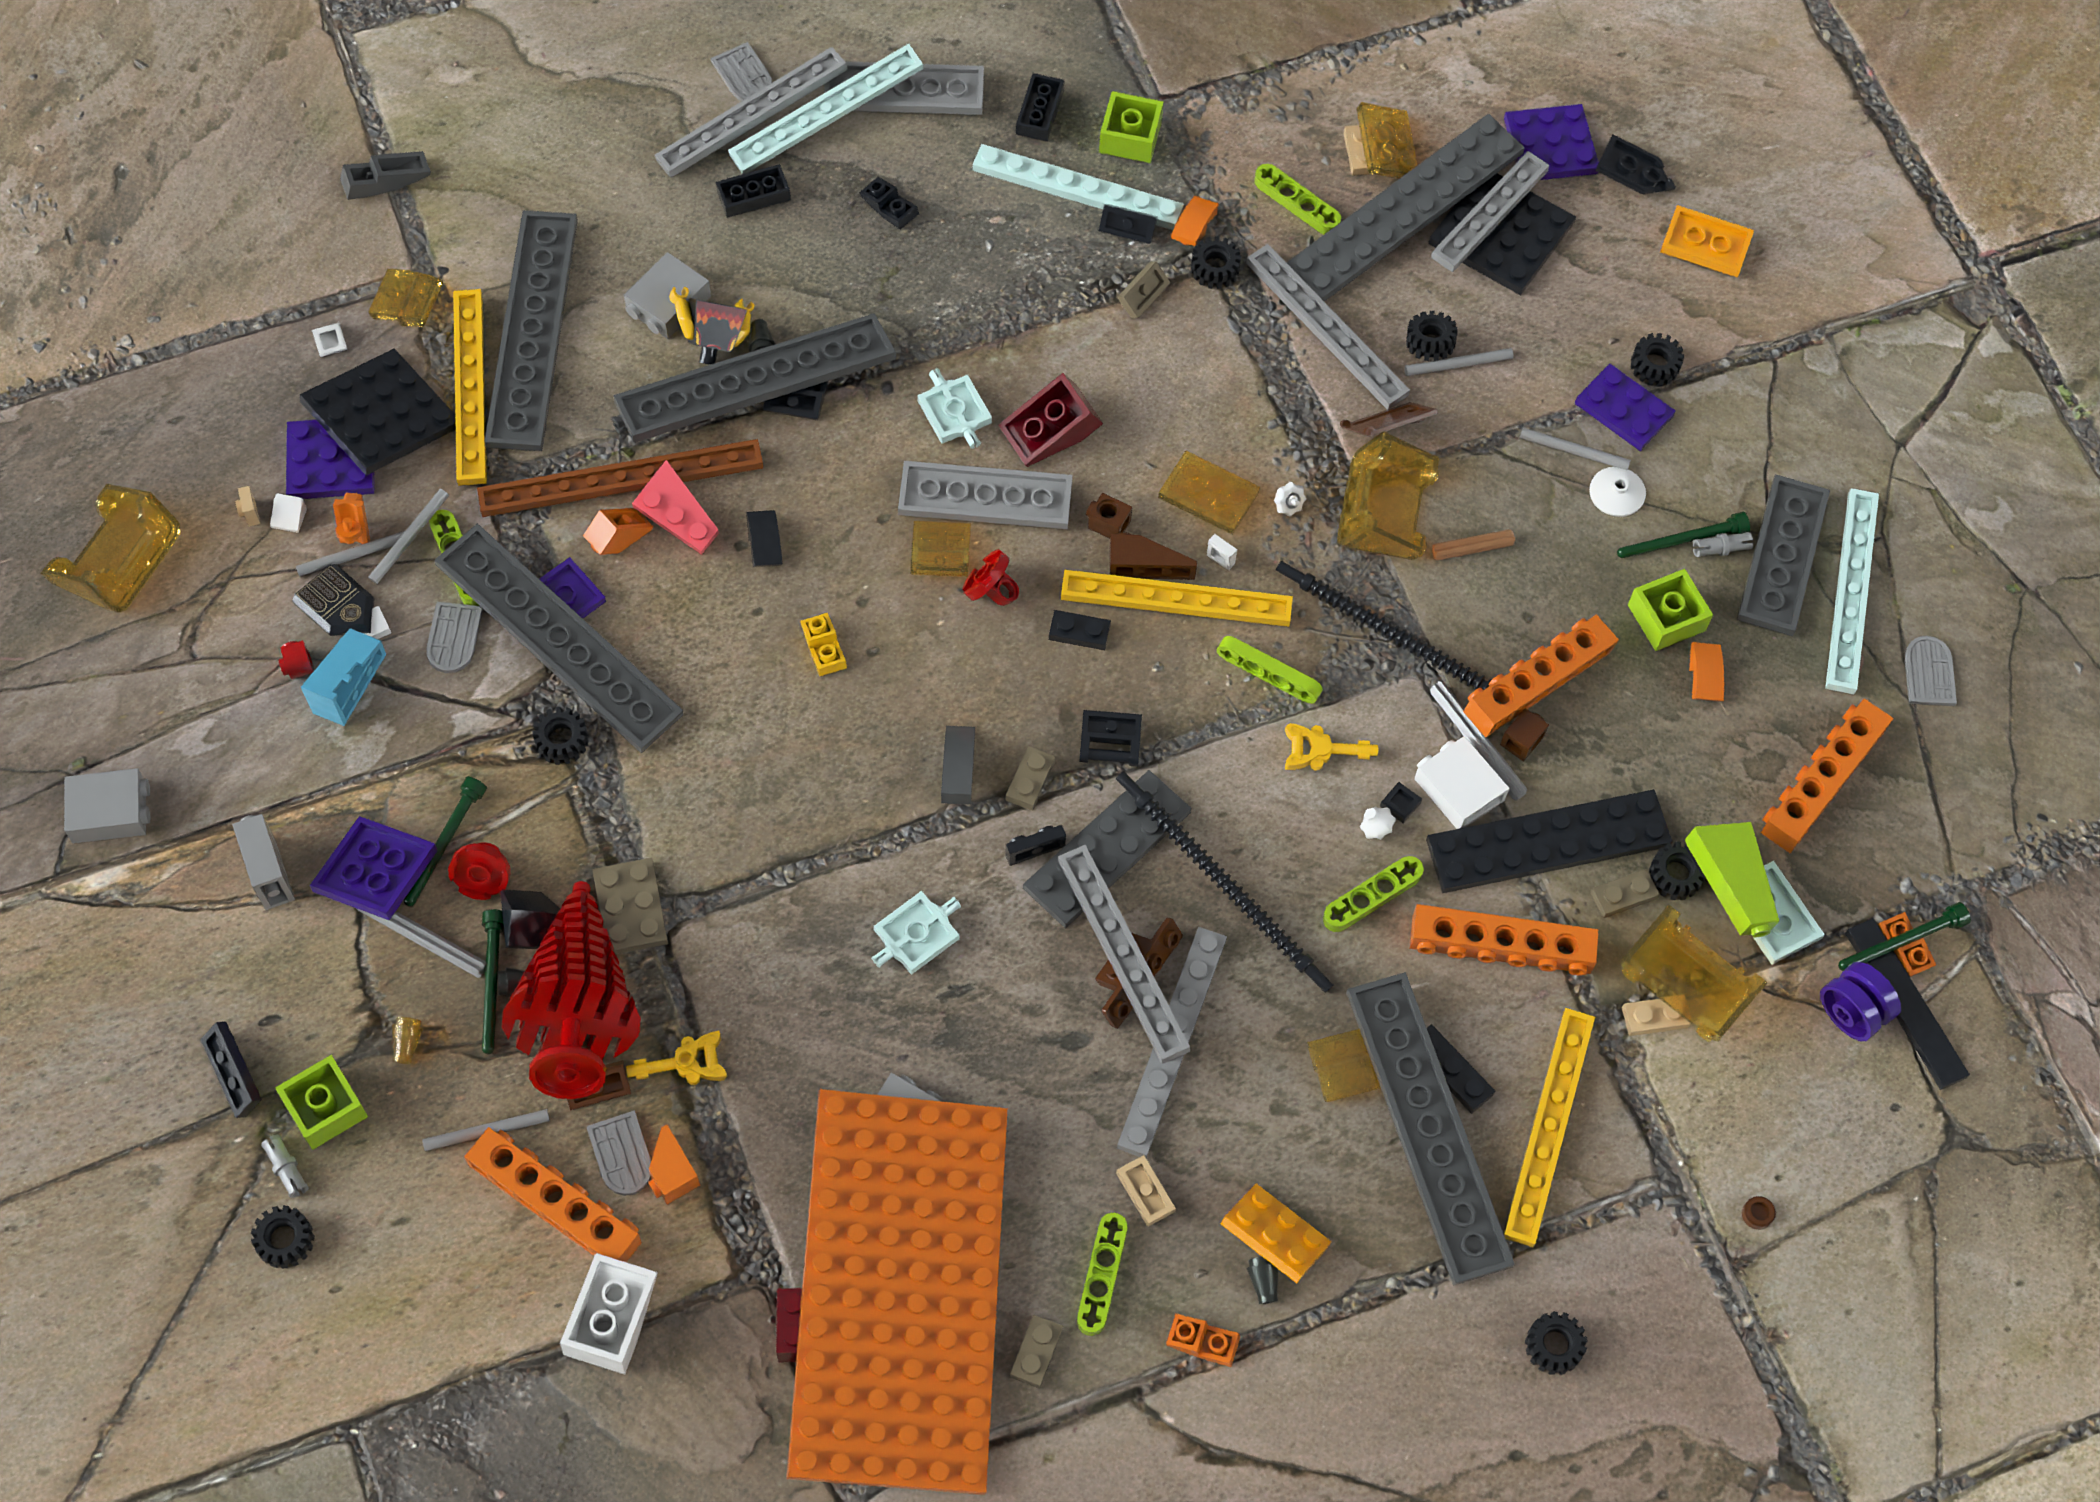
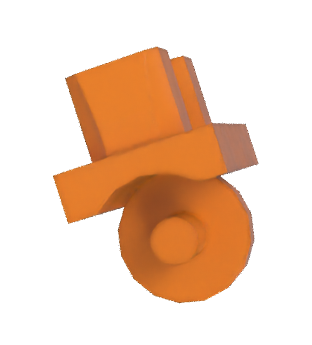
[333,493,370,544]

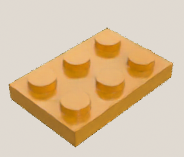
[1660,205,1754,278]
[1220,1183,1332,1283]

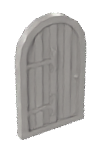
[711,42,772,101]
[426,602,483,673]
[1904,636,1957,706]
[586,1110,651,1196]

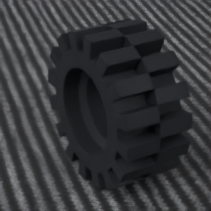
[1191,236,1241,289]
[1406,311,1458,361]
[1630,333,1684,387]
[532,707,589,765]
[1649,842,1706,900]
[251,1205,314,1269]
[1525,1311,1588,1375]

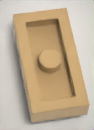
[1344,124,1379,176]
[1622,996,1691,1036]
[1116,1155,1176,1227]

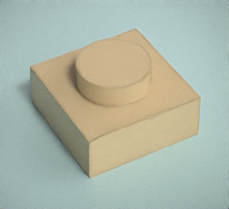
[235,486,260,527]

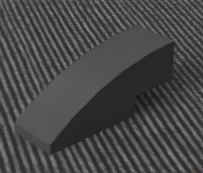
[340,151,431,200]
[941,726,975,804]

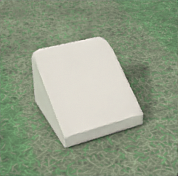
[312,323,348,357]
[270,494,307,533]

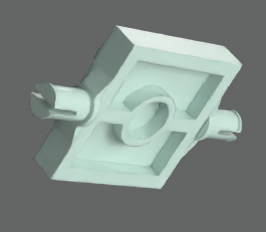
[917,368,992,449]
[872,891,961,975]

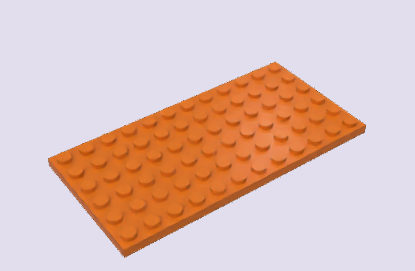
[787,1089,1008,1495]

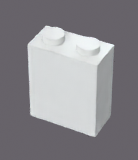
[1415,736,1509,829]

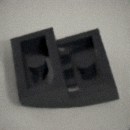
[763,381,829,420]

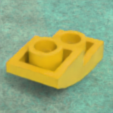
[800,613,847,677]

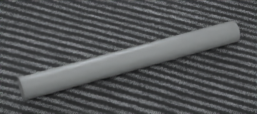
[1404,348,1514,376]
[1520,428,1630,470]
[368,488,449,584]
[296,530,406,577]
[422,1109,550,1151]

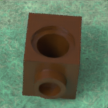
[1086,493,1132,539]
[1500,708,1549,762]

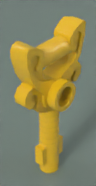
[1285,723,1378,771]
[626,1031,727,1085]

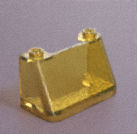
[1337,431,1439,560]
[41,484,181,612]
[1621,905,1768,1042]

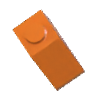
[583,508,654,555]
[648,1124,700,1204]

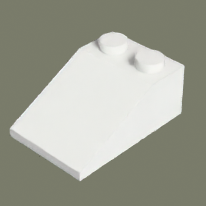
[560,1253,657,1374]

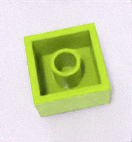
[1099,91,1164,163]
[1628,569,1713,652]
[275,1055,368,1150]

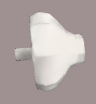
[1274,482,1306,517]
[1360,807,1396,840]

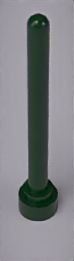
[1617,511,1750,558]
[404,776,487,906]
[1838,902,1971,971]
[482,909,504,1054]

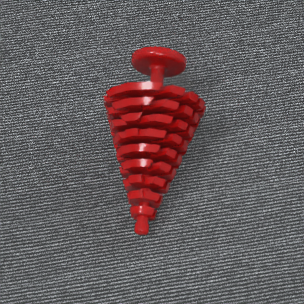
[502,881,641,1099]

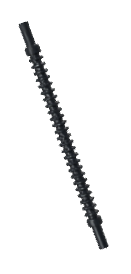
[1276,561,1498,702]
[1116,771,1334,993]

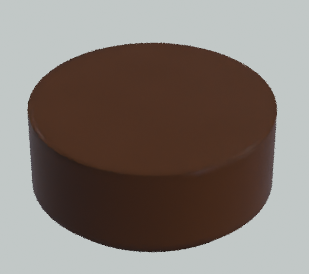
[1742,1196,1776,1230]

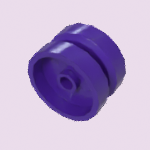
[1820,962,1901,1041]

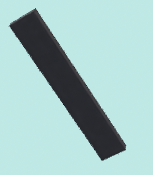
[1845,918,1970,1090]

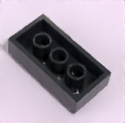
[1016,73,1065,142]
[716,164,791,218]

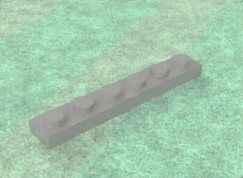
[1431,151,1550,272]

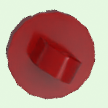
[962,549,1019,606]
[448,842,511,900]

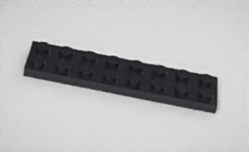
[1426,789,1673,893]

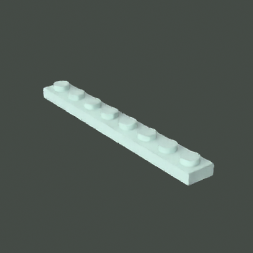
[728,44,923,174]
[973,144,1184,230]
[1825,488,1879,695]

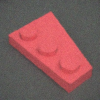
[632,460,719,555]

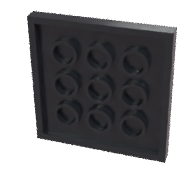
[1428,173,1576,296]
[300,348,456,475]

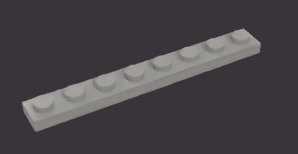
[655,47,848,178]
[1246,244,1410,410]
[1058,845,1190,1064]
[1117,926,1227,1158]

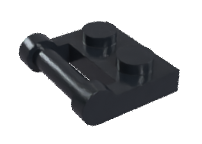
[1079,710,1142,767]

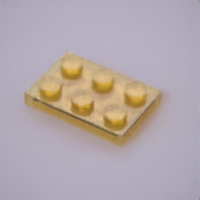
[1356,102,1418,179]
[1158,450,1260,535]

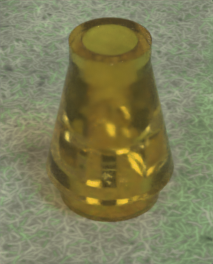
[392,1017,423,1064]

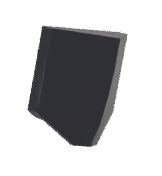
[500,889,560,949]

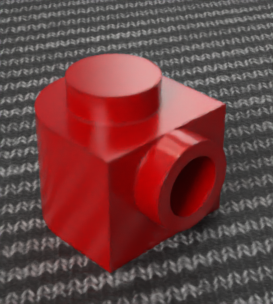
[278,640,314,680]

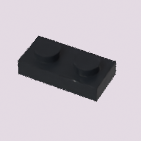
[1098,203,1158,244]
[1049,610,1111,651]
[1005,825,1066,866]

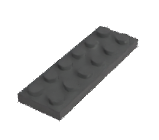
[1737,474,1830,636]
[1023,770,1192,929]

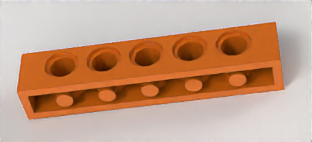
[1463,614,1619,738]
[1761,698,1894,854]
[1410,904,1598,976]
[464,1127,642,1262]

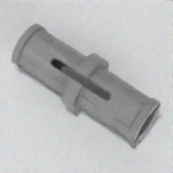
[1693,532,1753,557]
[261,1134,309,1198]

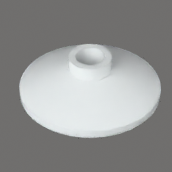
[1589,467,1646,517]

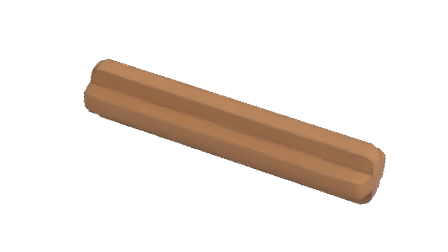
[1432,529,1515,560]

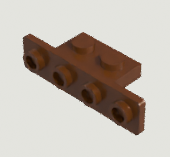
[1095,917,1183,1029]

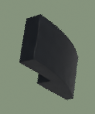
[859,177,919,230]
[746,510,783,567]

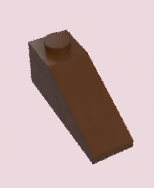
[1109,532,1197,580]

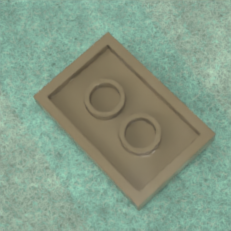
[592,857,668,954]

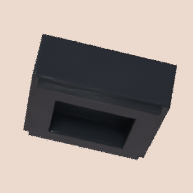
[1380,782,1422,824]

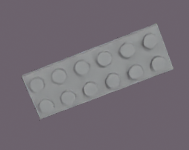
[824,62,984,115]
[898,461,1073,529]

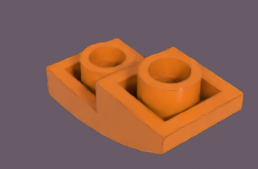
[1171,196,1219,246]
[1689,642,1724,702]
[1877,912,1936,977]
[1166,1313,1240,1367]

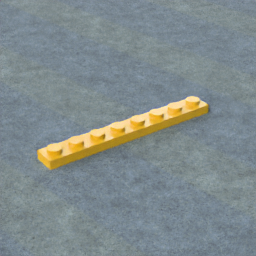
[453,289,487,486]
[1061,569,1293,627]
[1504,1008,1595,1247]

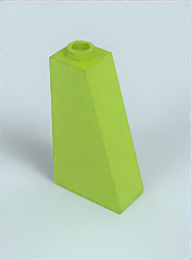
[1685,822,1779,938]

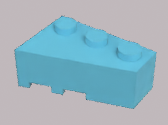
[301,628,386,726]

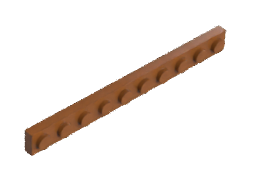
[477,439,764,517]

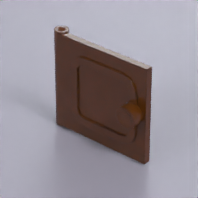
[1340,402,1438,437]

